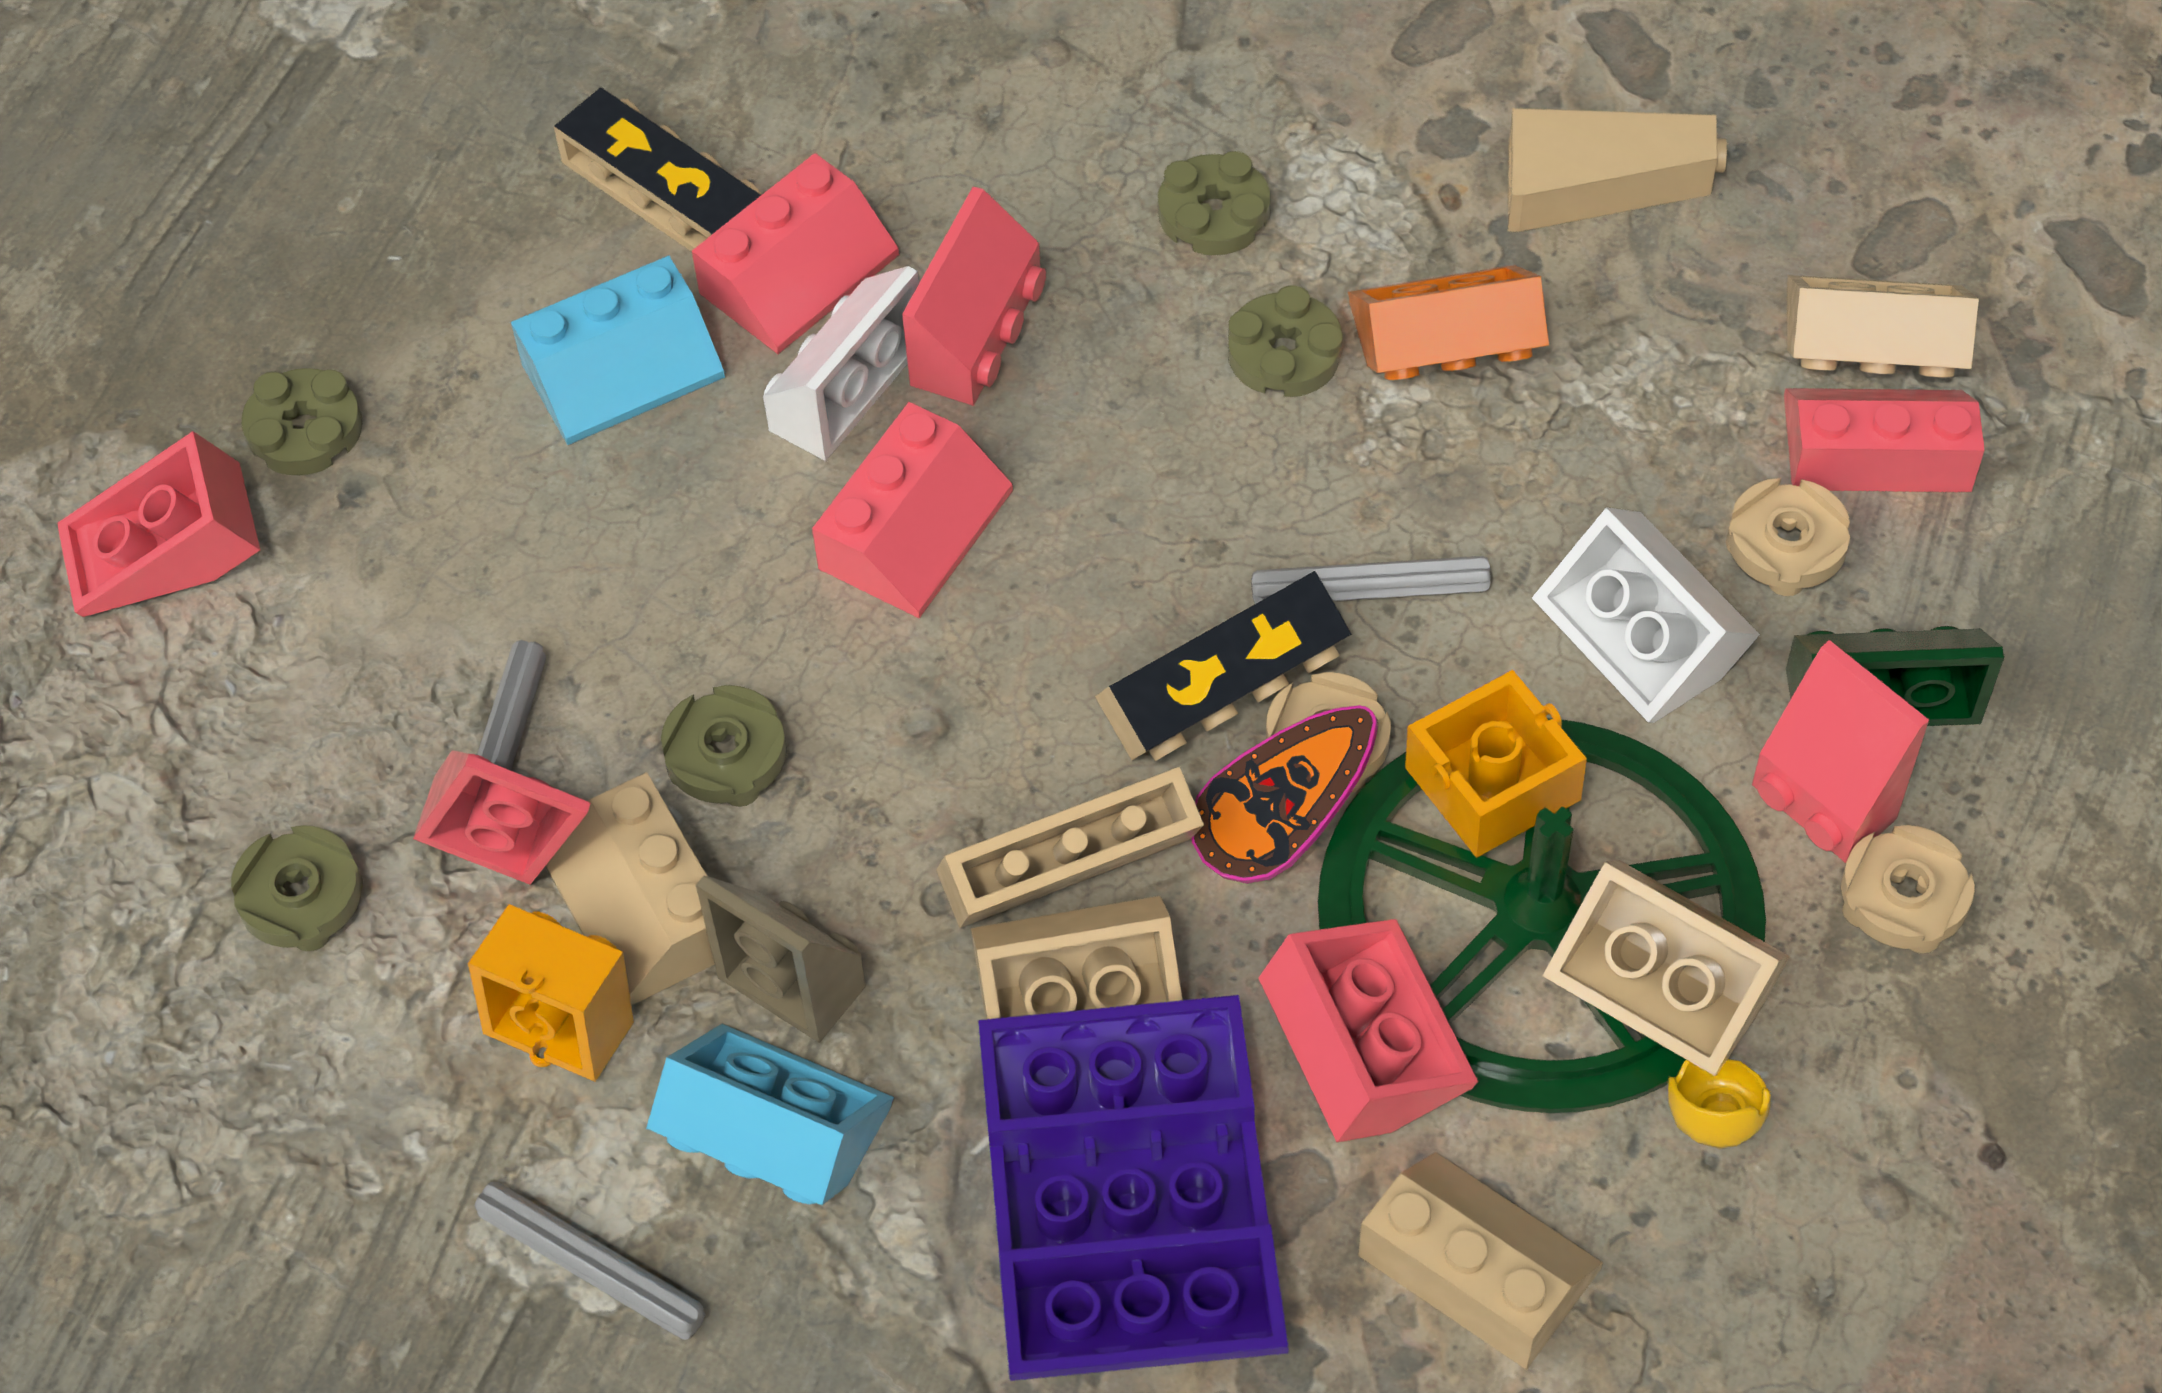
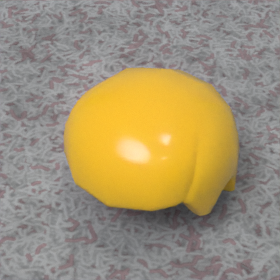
[1668,1059,1771,1149]

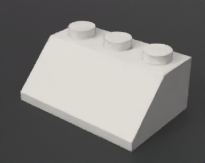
[763,266,919,461]
[1532,508,1760,723]

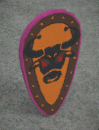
[1191,705,1378,884]

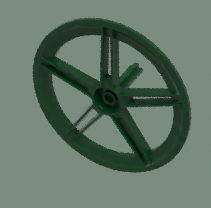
[1318,718,1766,1113]

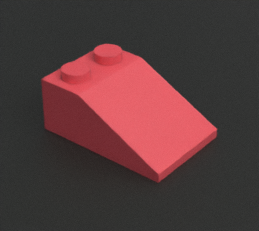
[57,431,260,617]
[1752,640,1929,863]
[413,750,591,885]

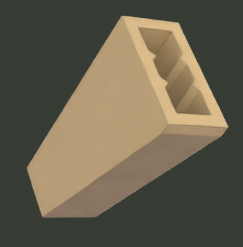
[1508,108,1727,232]

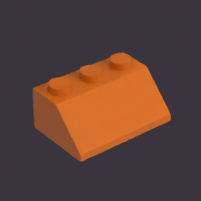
[1348,265,1549,380]

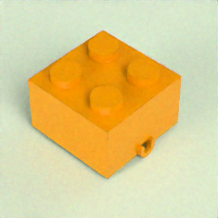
[1405,670,1587,858]
[468,904,634,1082]

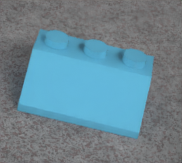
[511,256,725,445]
[646,1024,894,1205]

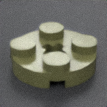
[1158,151,1270,255]
[1228,285,1343,397]
[241,368,362,475]
[661,685,787,807]
[231,825,363,952]

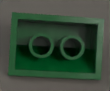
[1786,626,2004,726]

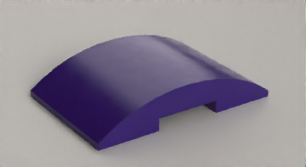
[978,995,1288,1381]

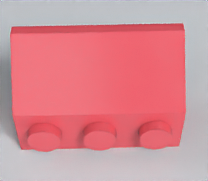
[692,153,899,354]
[902,186,1046,406]
[1784,388,1985,492]
[812,402,1013,618]
[1258,919,1478,1143]

